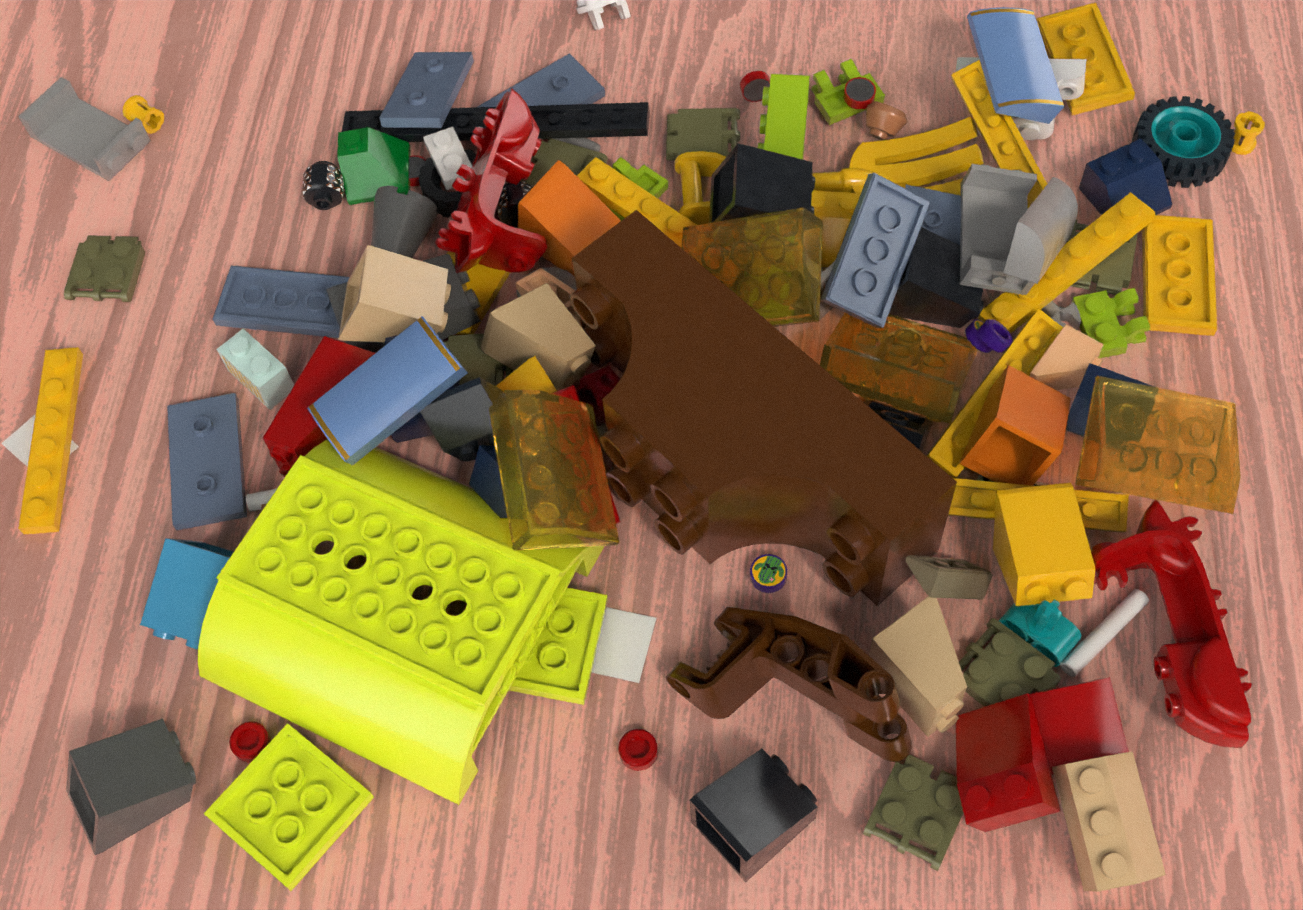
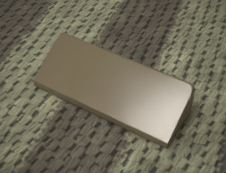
[905,555,993,600]

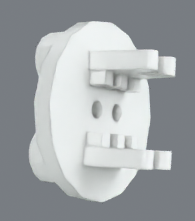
[576,0,631,30]

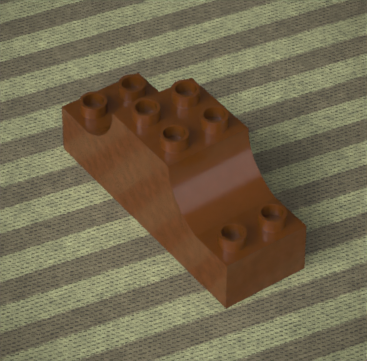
[570,210,957,606]

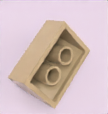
[1052,752,1166,892]

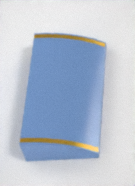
[967,7,1064,124]
[307,316,468,465]

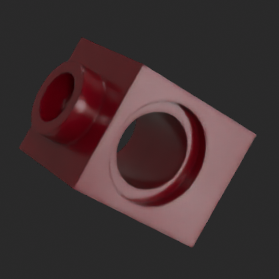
[577,365,620,429]

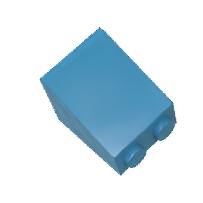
[140,538,234,649]

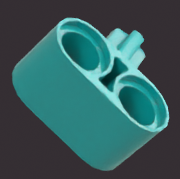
[999,599,1082,667]

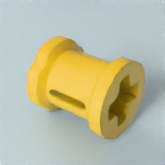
[122,95,165,134]
[1232,111,1265,155]

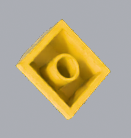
[795,190,861,267]

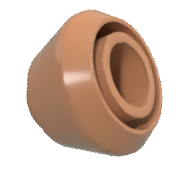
[866,101,907,140]

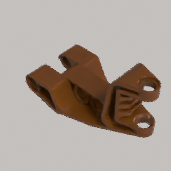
[666,607,912,762]

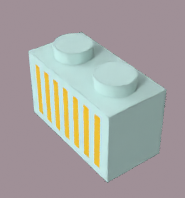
[216,329,294,410]

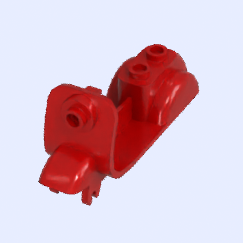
[435,88,547,273]
[1091,500,1252,748]

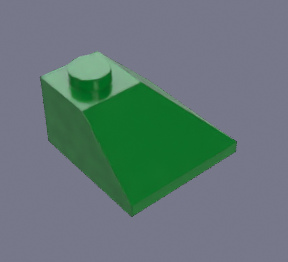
[337,127,410,205]

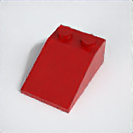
[955,693,1061,832]

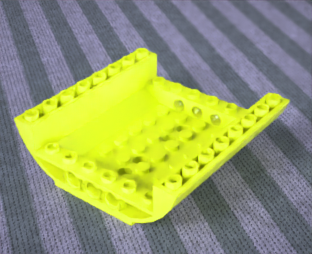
[198,439,604,805]

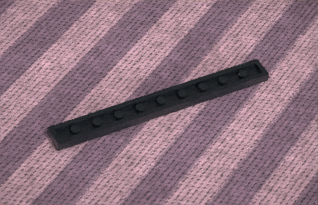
[341,102,650,142]

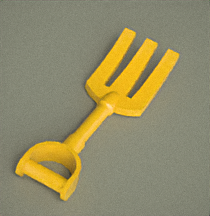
[674,116,984,226]

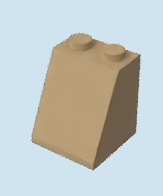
[338,245,451,342]
[481,283,596,391]
[869,596,967,737]

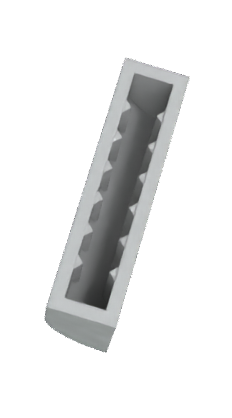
[1003,177,1078,284]

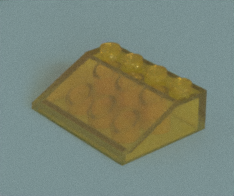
[682,208,823,327]
[820,313,979,424]
[1075,376,1241,514]
[489,390,620,550]

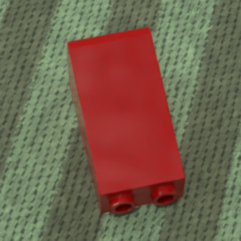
[263,336,375,477]

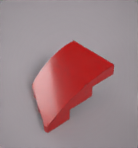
[1028,677,1129,775]

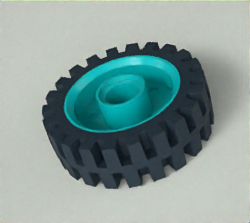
[1132,96,1235,188]

